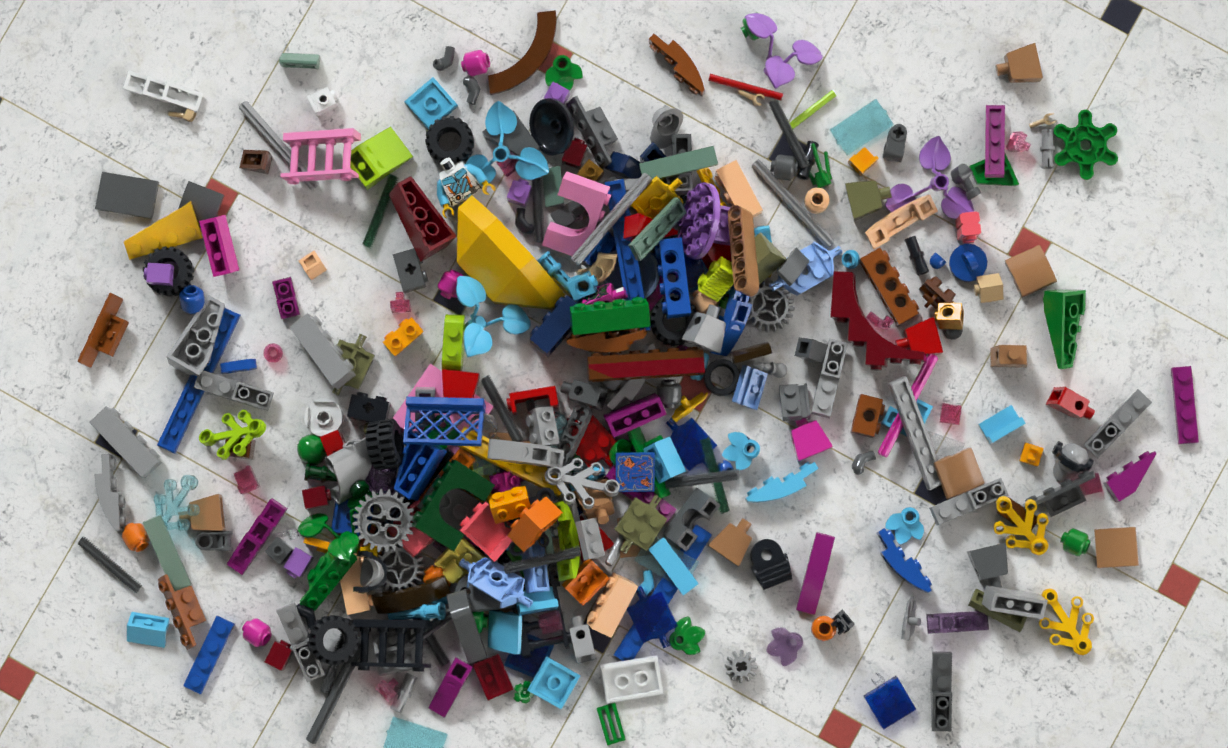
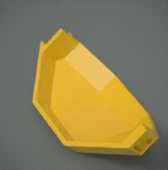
[457,195,566,310]

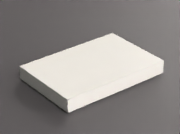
[600,655,664,704]

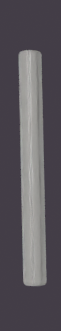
[239,101,319,190]
[752,159,834,248]
[571,173,652,265]

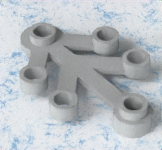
[545,458,620,509]

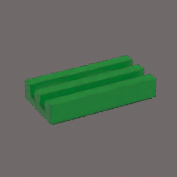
[597,703,626,746]

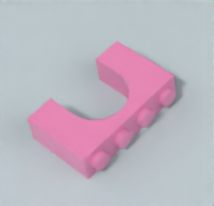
[542,172,611,256]

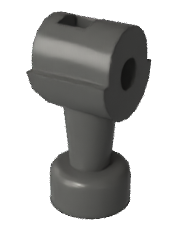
[951,164,981,201]

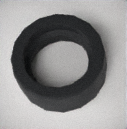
[704,359,740,396]

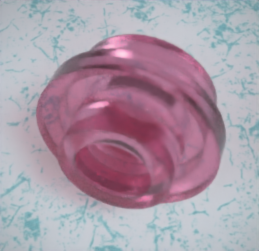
[263,343,283,363]

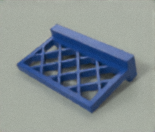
[403,396,486,446]

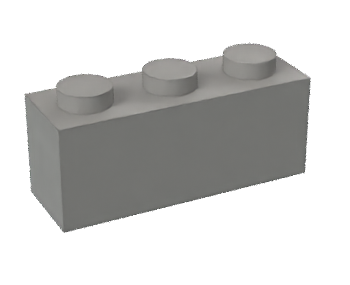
[982,585,1048,619]

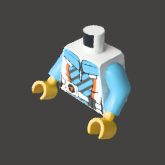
[437,157,496,219]

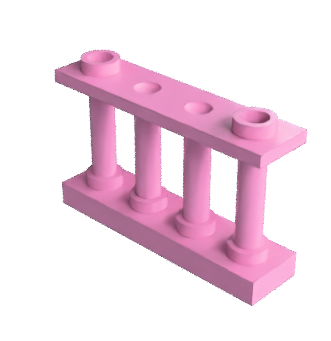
[281,128,361,185]

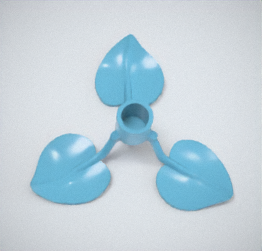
[466,101,549,183]
[456,276,531,357]

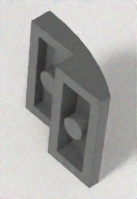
[178,181,225,228]

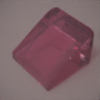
[1081,473,1103,496]

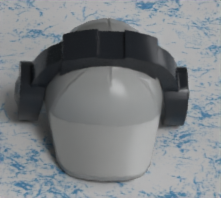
[1052,441,1094,482]
[353,551,388,594]

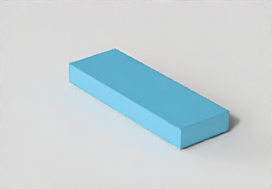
[648,537,699,596]

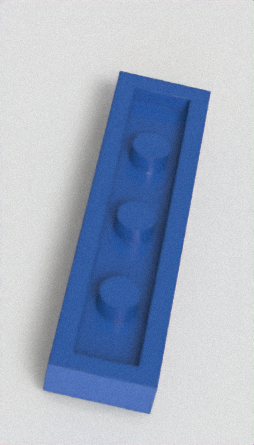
[183,616,235,694]

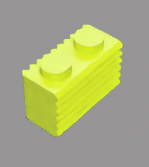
[698,256,734,302]

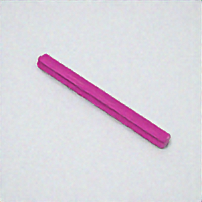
[878,354,938,458]

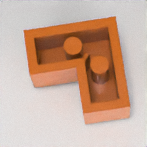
[507,497,563,552]

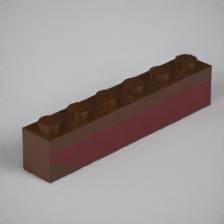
[586,347,705,382]

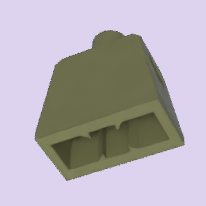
[845,181,892,221]

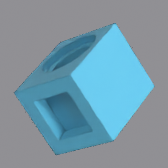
[567,270,598,301]

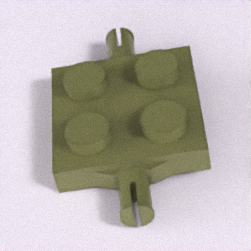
[332,334,375,396]
[614,495,667,554]

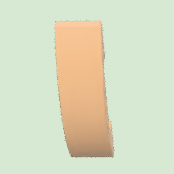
[865,194,938,249]

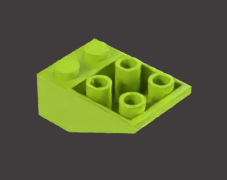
[350,126,413,191]

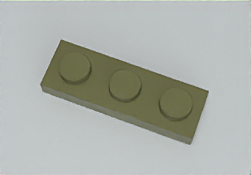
[968,589,1027,633]

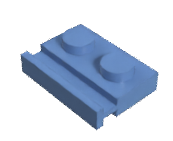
[732,365,768,410]

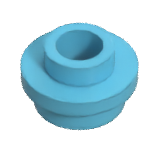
[842,250,860,269]

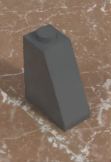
[482,110,540,157]

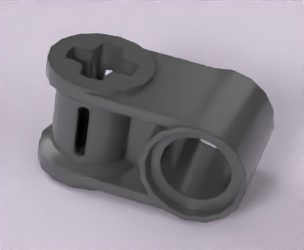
[882,124,907,162]
[195,531,233,551]

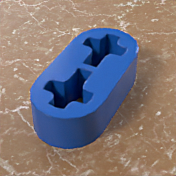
[220,359,257,374]

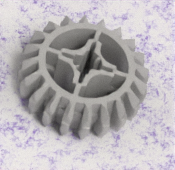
[747,281,795,332]
[378,543,425,593]

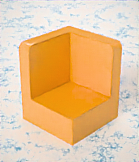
[848,147,879,176]

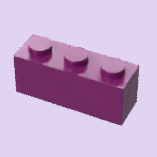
[603,393,667,437]

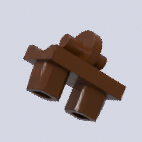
[919,276,956,309]

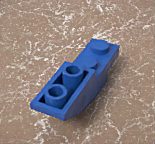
[710,284,752,357]
[877,528,932,593]

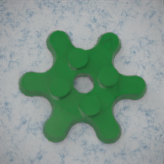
[1053,109,1118,180]

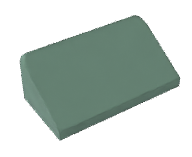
[279,53,320,69]
[542,166,564,207]

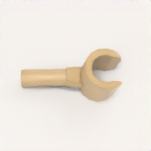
[738,90,765,106]
[168,109,196,122]
[1029,113,1057,128]

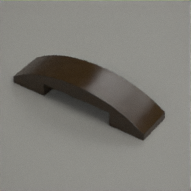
[371,575,451,614]

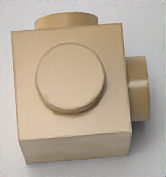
[974,273,1004,303]

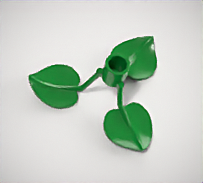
[297,490,379,562]

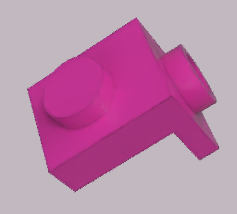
[489,472,521,495]

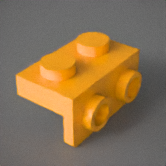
[383,317,424,356]
[488,486,531,524]

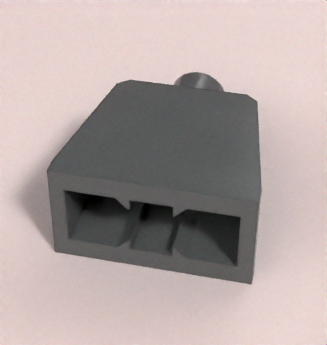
[560,380,608,411]
[967,543,1008,588]

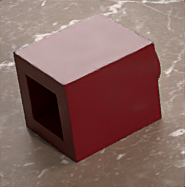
[562,138,588,170]
[302,486,332,510]
[264,639,293,671]

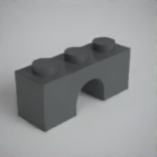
[663,487,721,552]

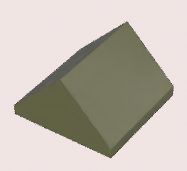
[755,232,787,285]

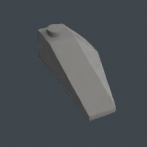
[166,295,225,376]

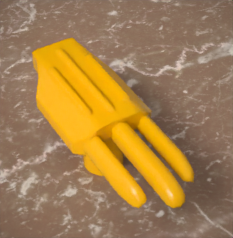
[671,392,708,422]

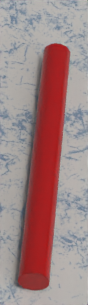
[708,73,783,101]

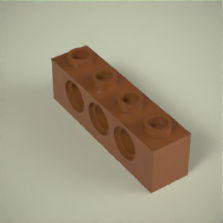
[859,248,919,327]

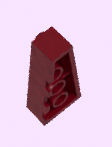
[389,176,456,262]

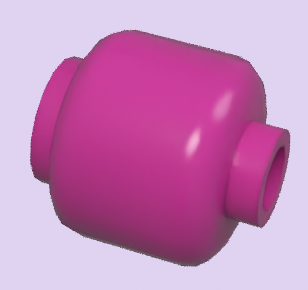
[461,50,490,76]
[438,269,464,299]
[242,618,272,647]

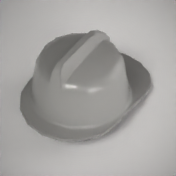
[650,105,684,149]

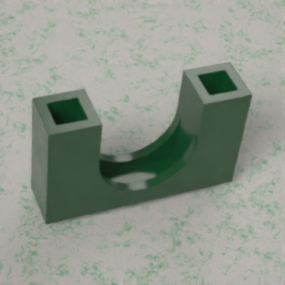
[411,459,495,551]

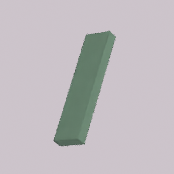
[639,146,718,179]
[628,197,687,261]
[143,514,192,592]

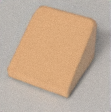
[299,251,327,280]

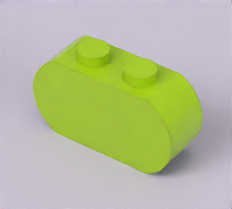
[442,314,466,371]

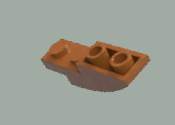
[649,33,705,96]
[567,327,647,353]

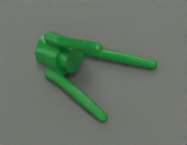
[809,143,832,188]

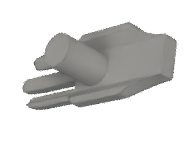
[901,596,921,640]

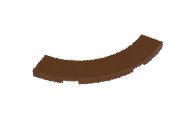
[488,10,556,95]

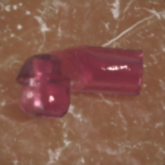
[866,311,894,329]

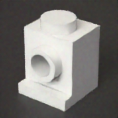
[307,87,338,117]

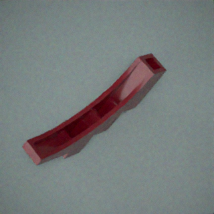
[830,271,927,371]

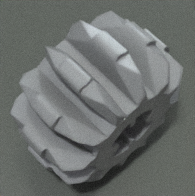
[725,650,758,683]

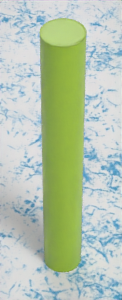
[790,90,836,129]

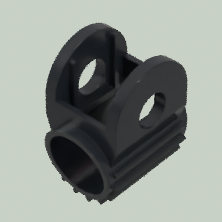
[750,539,793,590]

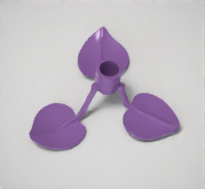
[744,13,823,89]
[885,136,974,219]

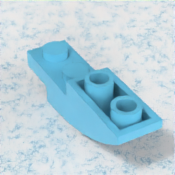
[745,462,819,502]

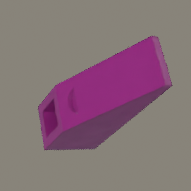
[1103,451,1157,503]
[428,657,473,718]

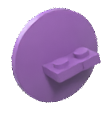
[678,182,731,259]

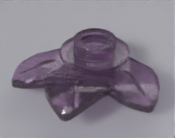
[766,627,803,666]

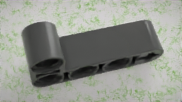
[447,589,487,664]

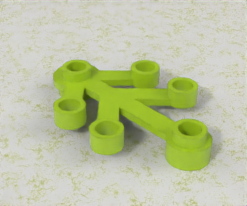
[199,410,266,460]

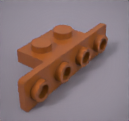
[78,293,129,368]
[158,574,206,650]

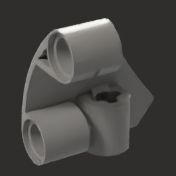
[325,437,372,504]

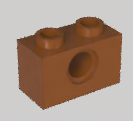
[850,394,885,438]

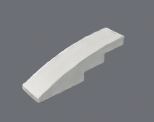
[122,70,203,112]

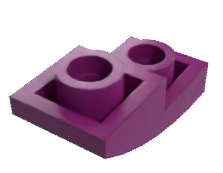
[272,277,300,319]

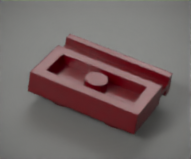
[473,654,514,700]

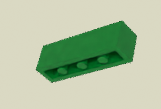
[569,297,650,335]

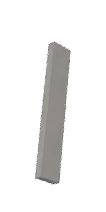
[888,376,941,490]

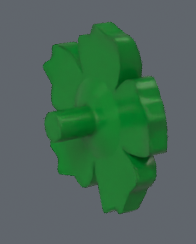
[513,680,534,704]

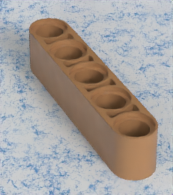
[728,205,759,297]

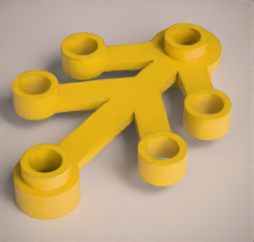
[993,496,1049,555]
[1038,589,1094,655]

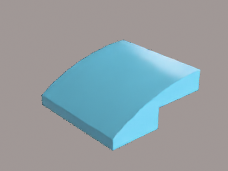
[488,610,522,654]

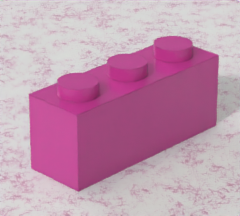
[199,215,239,277]

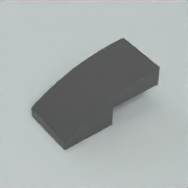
[776,247,810,286]

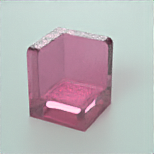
[234,465,260,495]

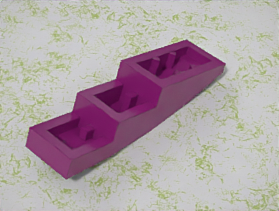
[227,498,288,575]
[796,532,835,615]

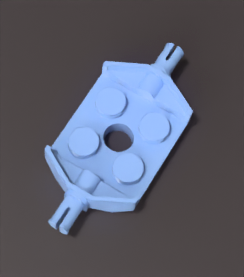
[769,242,843,296]
[459,558,533,608]

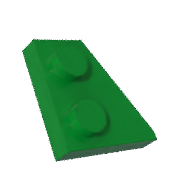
[969,153,1019,186]

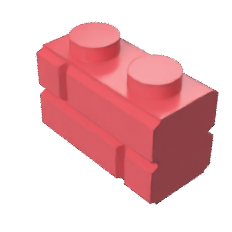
[955,211,981,244]

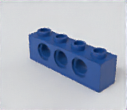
[655,237,691,319]

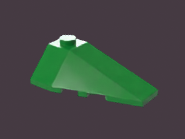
[1043,290,1086,369]

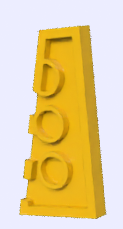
[123,201,203,260]

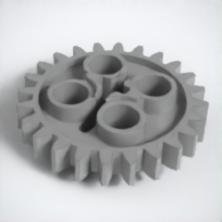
[352,489,414,552]

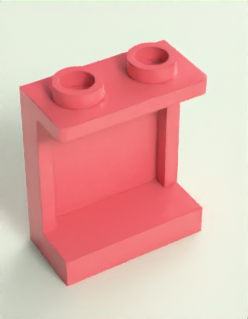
[459,501,513,562]

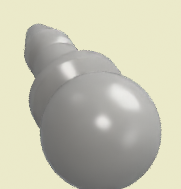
[752,362,787,378]

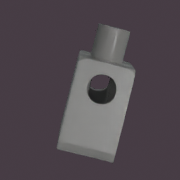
[682,305,726,353]
[569,616,597,664]

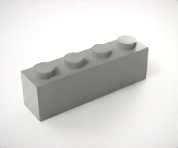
[290,313,356,389]
[89,406,162,478]

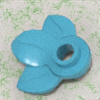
[722,432,760,470]
[885,507,924,544]

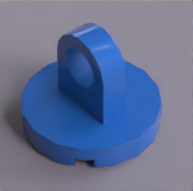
[949,244,988,282]

